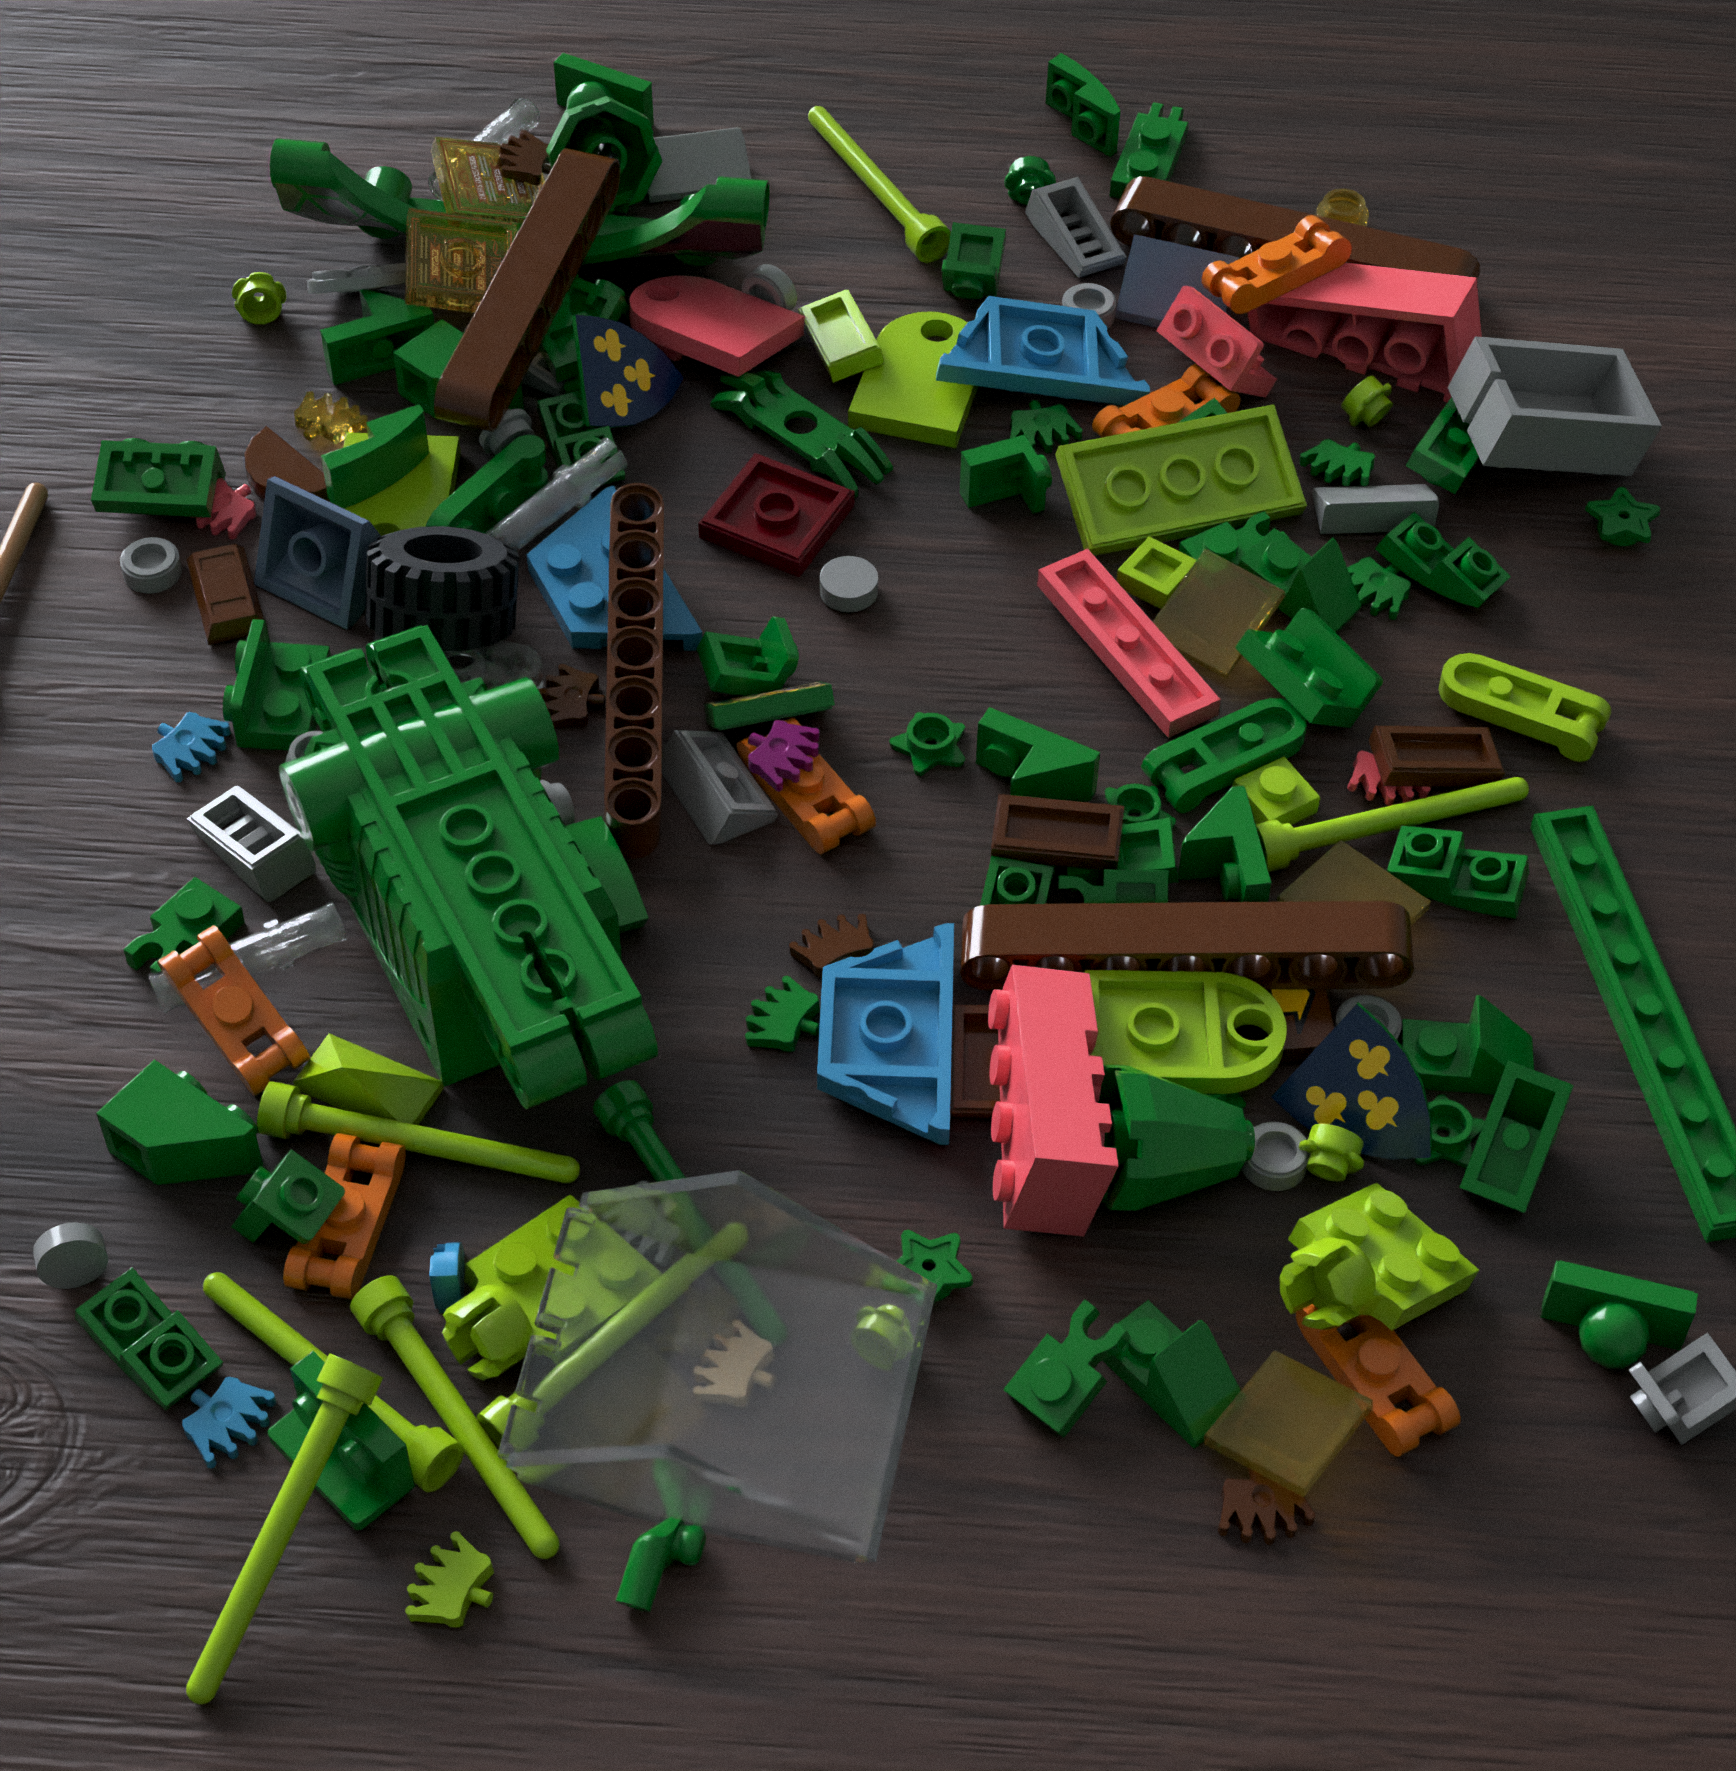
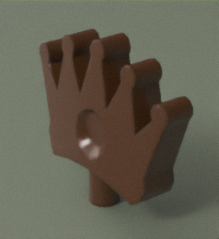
[497,130,552,186]
[538,664,606,729]
[789,913,874,979]
[1218,1462,1316,1545]

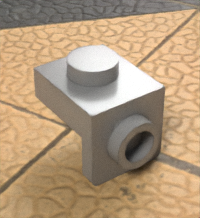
[1628,1332,1736,1445]

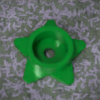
[1585,487,1660,546]
[889,712,965,776]
[1105,783,1176,829]
[1415,1094,1485,1169]
[883,1230,973,1309]

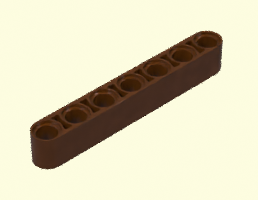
[434,148,621,432]
[1110,176,1480,281]
[604,483,664,859]
[960,901,1414,991]

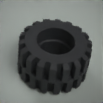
[365,526,519,651]

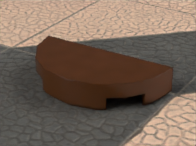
[244,426,330,502]

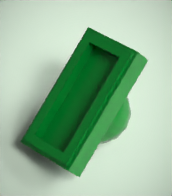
[554,53,654,126]
[1540,1260,1698,1368]

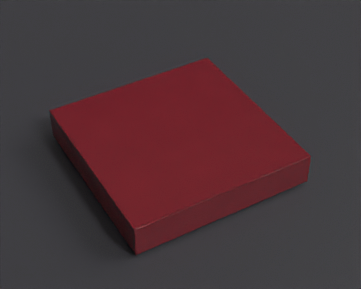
[698,453,855,577]

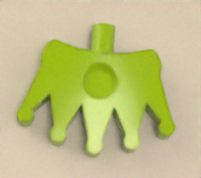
[405,1531,494,1627]

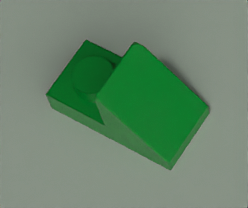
[320,289,434,385]
[1234,527,1362,634]
[976,707,1100,802]
[1178,786,1271,902]
[1399,995,1534,1095]
[1459,1060,1574,1213]
[1097,1300,1246,1449]

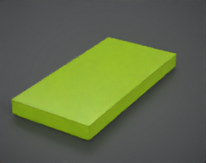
[1055,404,1307,556]

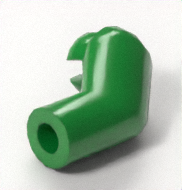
[615,1517,706,1612]

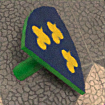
[564,315,684,428]
[1271,1002,1432,1160]

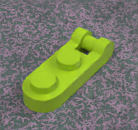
[1438,653,1611,762]

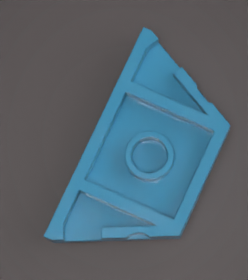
[936,296,1150,406]
[526,485,702,651]
[817,923,954,1145]

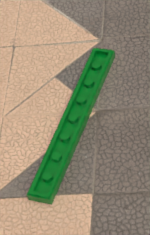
[1530,805,1736,1243]

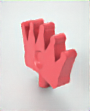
[189,478,256,539]
[1347,750,1431,806]

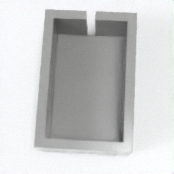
[1447,336,1662,476]

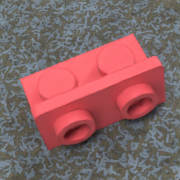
[1156,286,1277,398]

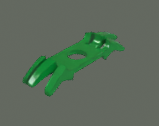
[710,371,893,498]

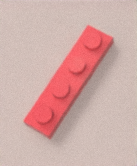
[1037,549,1221,738]

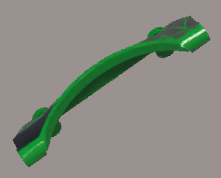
[270,138,770,266]

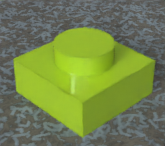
[1116,536,1198,611]
[1233,756,1320,825]

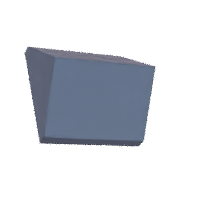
[1115,234,1240,328]
[254,476,381,630]

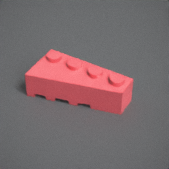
[1247,263,1482,403]
[988,965,1119,1237]

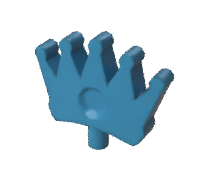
[152,712,231,782]
[182,1377,276,1468]

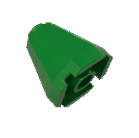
[546,96,662,213]
[1098,1065,1255,1211]

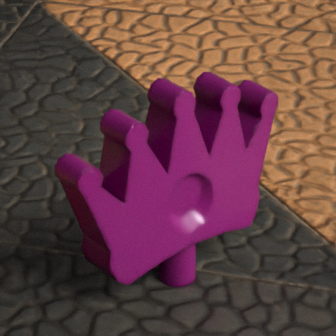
[748,720,819,792]

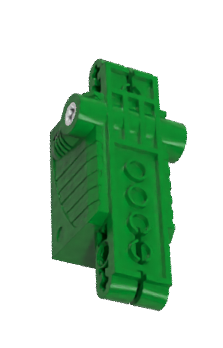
[279,625,658,1109]

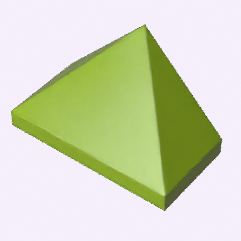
[293,1033,444,1125]

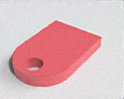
[629,276,805,377]

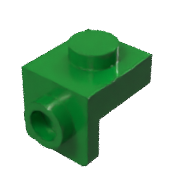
[941,222,1006,300]
[959,434,1052,514]
[696,616,799,696]
[231,1149,345,1244]

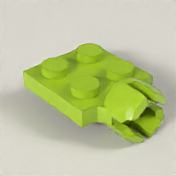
[1279,1182,1479,1331]
[442,1194,660,1380]

